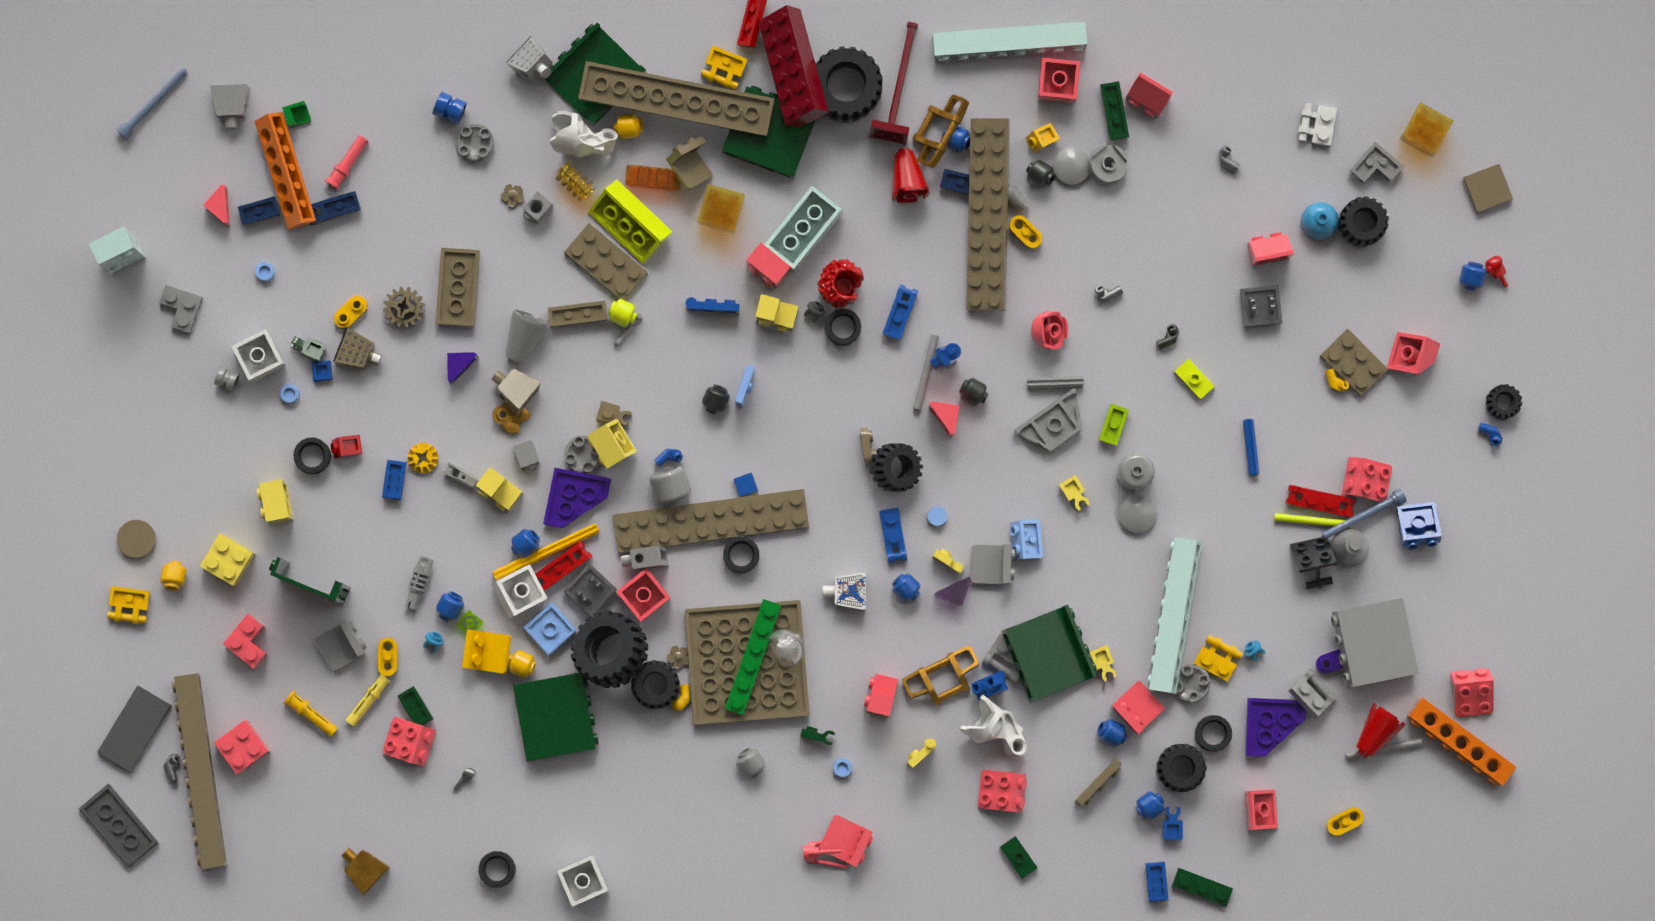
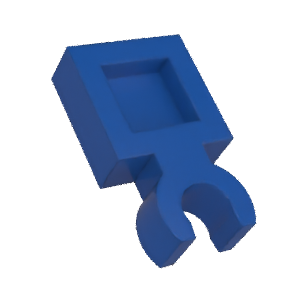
[1163,807,1183,840]

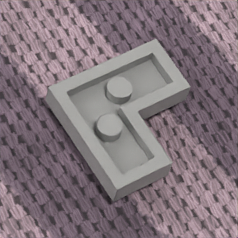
[1349,142,1404,183]
[159,285,203,334]

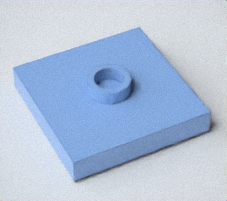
[735,365,755,407]
[523,602,577,656]

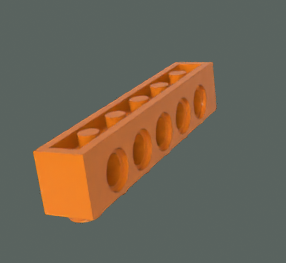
[254,112,316,230]
[1406,697,1516,786]

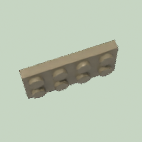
[564,223,648,300]
[436,248,480,327]

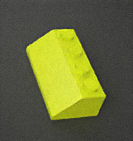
[588,180,672,264]

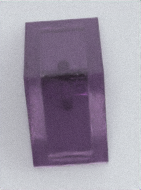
[934,576,971,606]

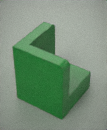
[282,101,311,128]

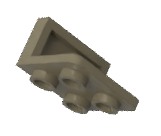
[666,136,712,190]

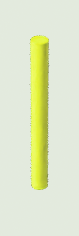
[1274,513,1351,528]

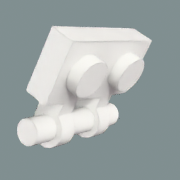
[1298,103,1337,147]

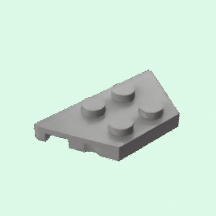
[1014,388,1082,452]

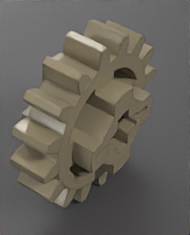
[383,286,425,329]

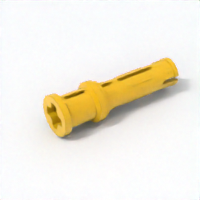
[283,690,338,737]

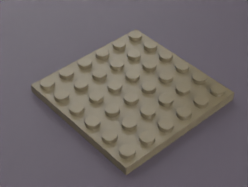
[685,600,809,725]

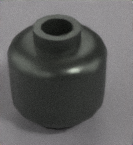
[1026,160,1056,188]
[959,378,989,406]
[702,384,730,414]

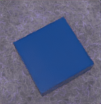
[311,360,333,382]
[734,472,758,497]

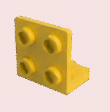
[462,629,511,674]

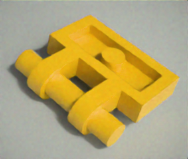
[701,45,748,90]
[107,586,151,625]
[1193,635,1243,682]

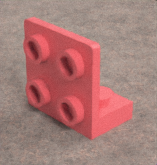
[1111,681,1165,735]

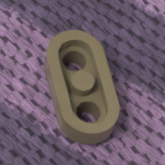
[860,427,875,466]

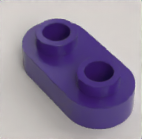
[1315,649,1343,674]

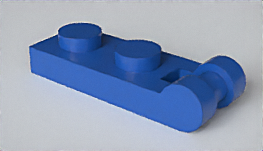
[882,284,918,341]
[685,297,740,314]
[879,508,908,564]

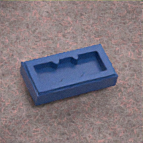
[382,460,407,501]
[1145,862,1169,902]

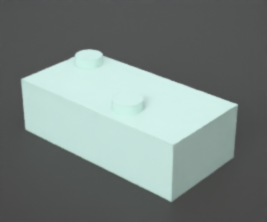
[764,186,843,272]
[89,227,146,274]

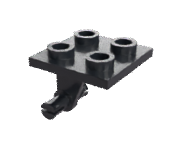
[1290,537,1337,590]

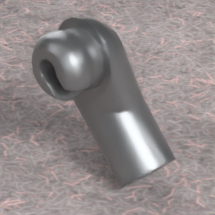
[1219,145,1240,173]
[1094,285,1124,302]
[163,754,181,783]

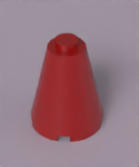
[891,148,930,203]
[1356,703,1406,759]

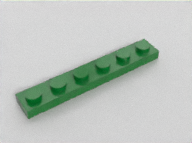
[725,599,781,715]

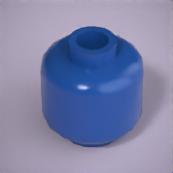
[942,125,970,152]
[1459,261,1486,291]
[511,529,540,557]
[892,573,921,602]
[436,591,464,621]
[1097,719,1127,747]
[1135,791,1165,820]

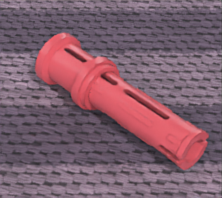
[324,135,369,190]

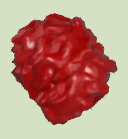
[817,259,864,309]

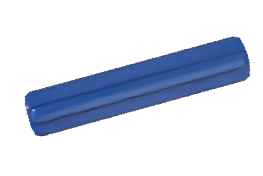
[1243,419,1259,476]

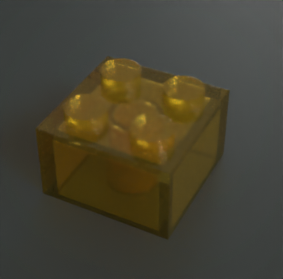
[1399,103,1454,157]
[697,184,745,234]

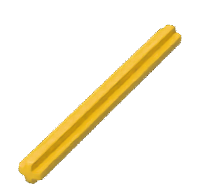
[492,524,599,581]

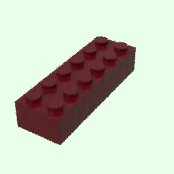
[758,5,829,128]

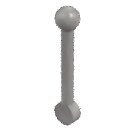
[614,314,643,346]

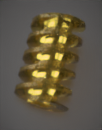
[556,160,597,203]

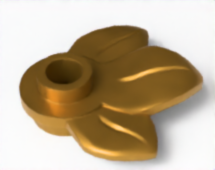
[492,403,531,434]

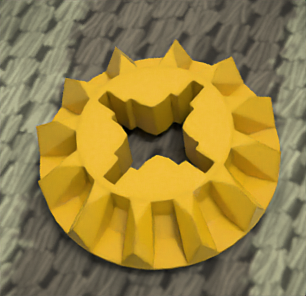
[407,443,438,473]

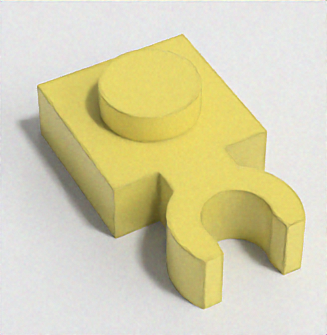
[1059,475,1090,511]
[932,549,964,574]
[1090,645,1116,681]

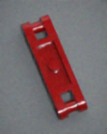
[1285,485,1357,518]
[535,541,593,591]

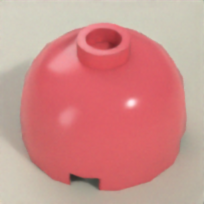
[1031,311,1069,349]

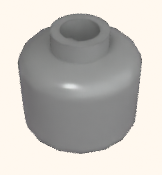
[736,747,765,777]

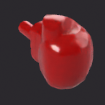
[1485,256,1509,288]

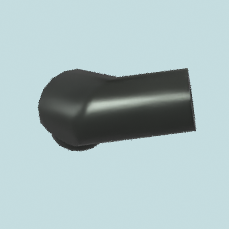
[1156,324,1179,350]

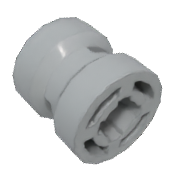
[214,367,240,392]

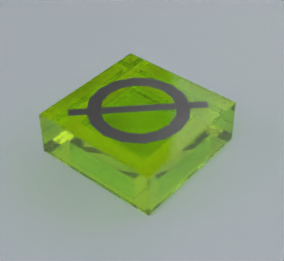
[456,610,484,633]

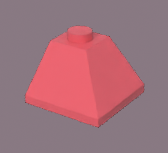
[1387,332,1440,375]

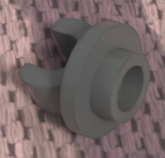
[804,301,825,323]

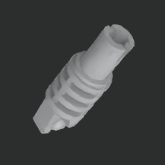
[405,556,433,610]

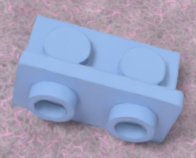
[1010,519,1043,560]

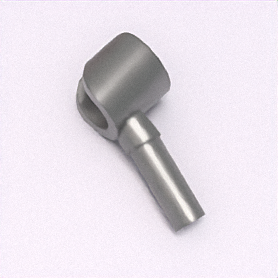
[453,768,476,791]

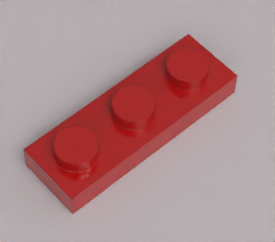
[736,0,767,48]

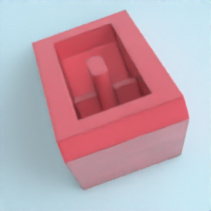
[203,185,230,225]

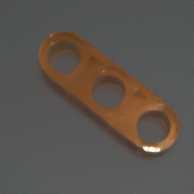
[624,165,680,191]

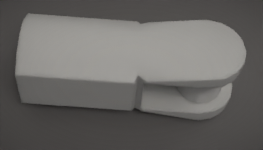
[443,462,479,490]

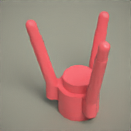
[803,840,849,869]

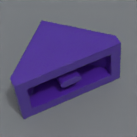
[447,352,478,384]

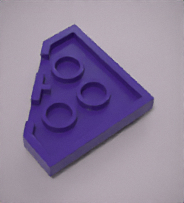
[543,468,612,528]
[1245,698,1306,757]

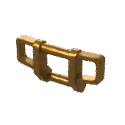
[912,95,969,168]
[902,646,979,706]

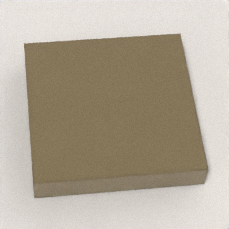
[1463,164,1513,213]

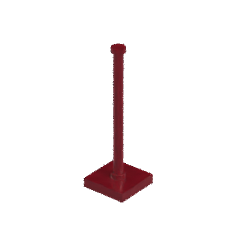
[869,22,918,145]

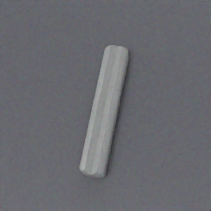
[1027,376,1084,389]

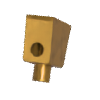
[341,848,390,895]

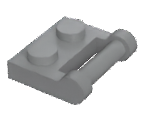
[982,634,1019,683]
[1288,669,1338,719]

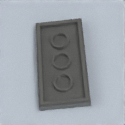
[97,685,171,772]
[79,783,159,868]

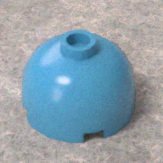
[1300,202,1339,241]

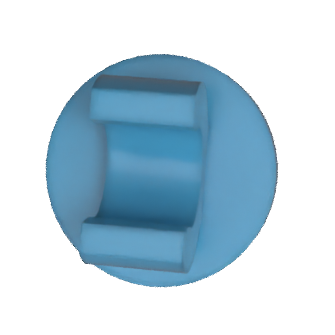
[423,632,444,653]
[1244,640,1265,662]

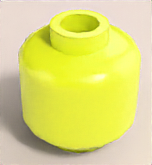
[608,299,637,327]

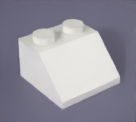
[491,564,548,618]

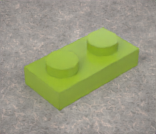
[1098,404,1129,446]

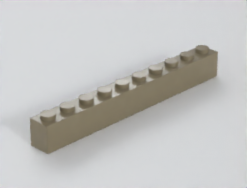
[172,673,227,869]

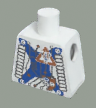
[823,573,866,610]

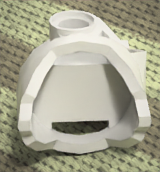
[550,111,618,157]
[959,695,1027,756]

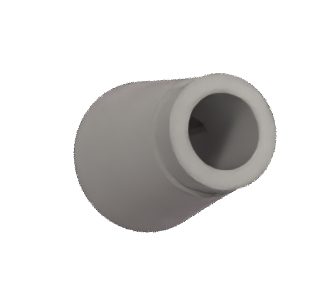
[1008,184,1029,212]

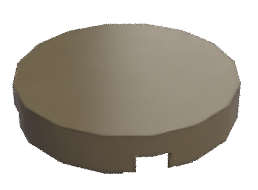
[117,520,156,558]

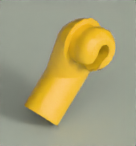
[1325,368,1349,392]
[671,684,691,711]

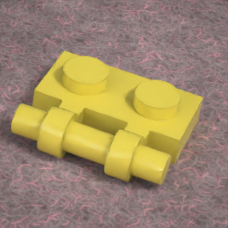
[906,738,936,768]

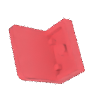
[1342,457,1392,502]
[1451,668,1494,717]
[383,717,436,767]
[978,770,1027,813]
[819,815,873,867]

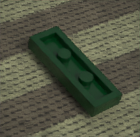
[1100,81,1129,141]
[1171,868,1233,907]

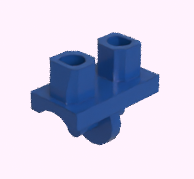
[929,343,961,369]
[971,671,1008,701]

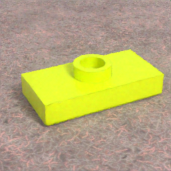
[1174,358,1215,400]

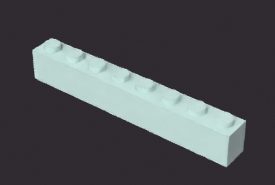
[932,22,1087,62]
[1148,537,1202,694]

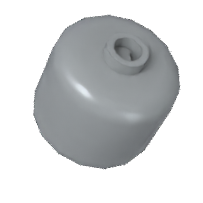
[1117,453,1155,491]
[649,466,691,505]

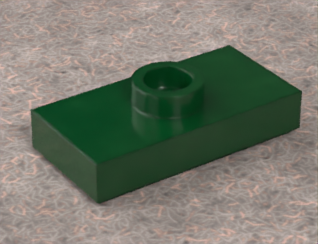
[397,686,434,726]
[1000,836,1038,879]

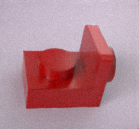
[331,435,363,459]

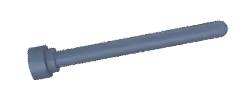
[116,68,187,140]
[1322,488,1407,539]

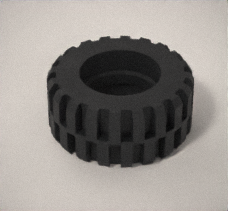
[815,46,883,122]
[571,611,648,688]

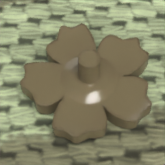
[501,184,524,207]
[667,645,689,669]

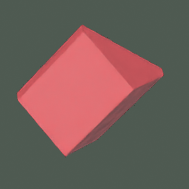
[928,401,959,438]
[1245,789,1278,830]

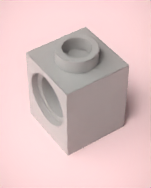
[523,191,553,223]
[513,440,540,471]

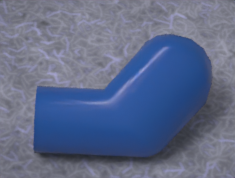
[1478,422,1502,447]
[654,448,683,467]

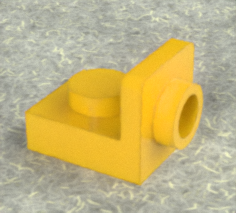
[1026,123,1060,154]

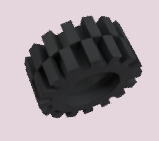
[1486,384,1522,420]

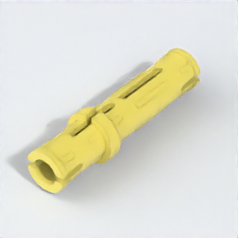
[345,674,391,727]

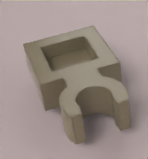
[596,401,632,426]

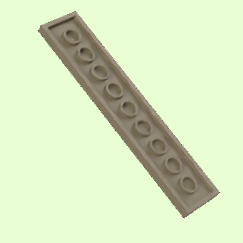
[578,61,774,137]
[966,118,1010,311]
[613,489,809,553]

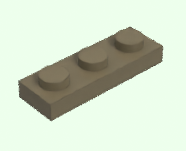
[548,301,608,327]
[1075,759,1122,806]

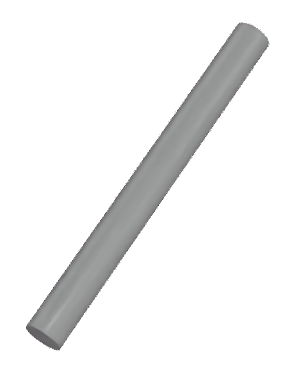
[913,334,939,410]
[1345,738,1423,760]

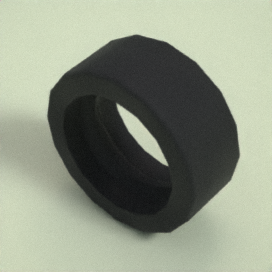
[825,308,861,346]
[293,437,331,474]
[723,536,759,573]
[1195,715,1232,752]
[478,851,516,888]

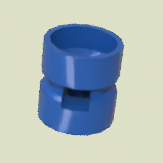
[432,92,467,125]

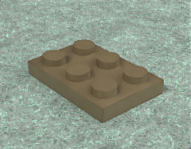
[1320,329,1388,396]

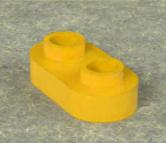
[1009,215,1042,249]
[334,295,368,329]
[378,638,398,676]
[1326,807,1364,836]

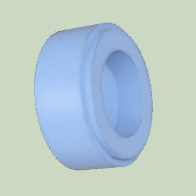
[255,262,275,282]
[280,384,300,404]
[927,507,947,526]
[833,758,852,778]

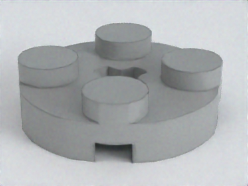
[1088,144,1127,184]

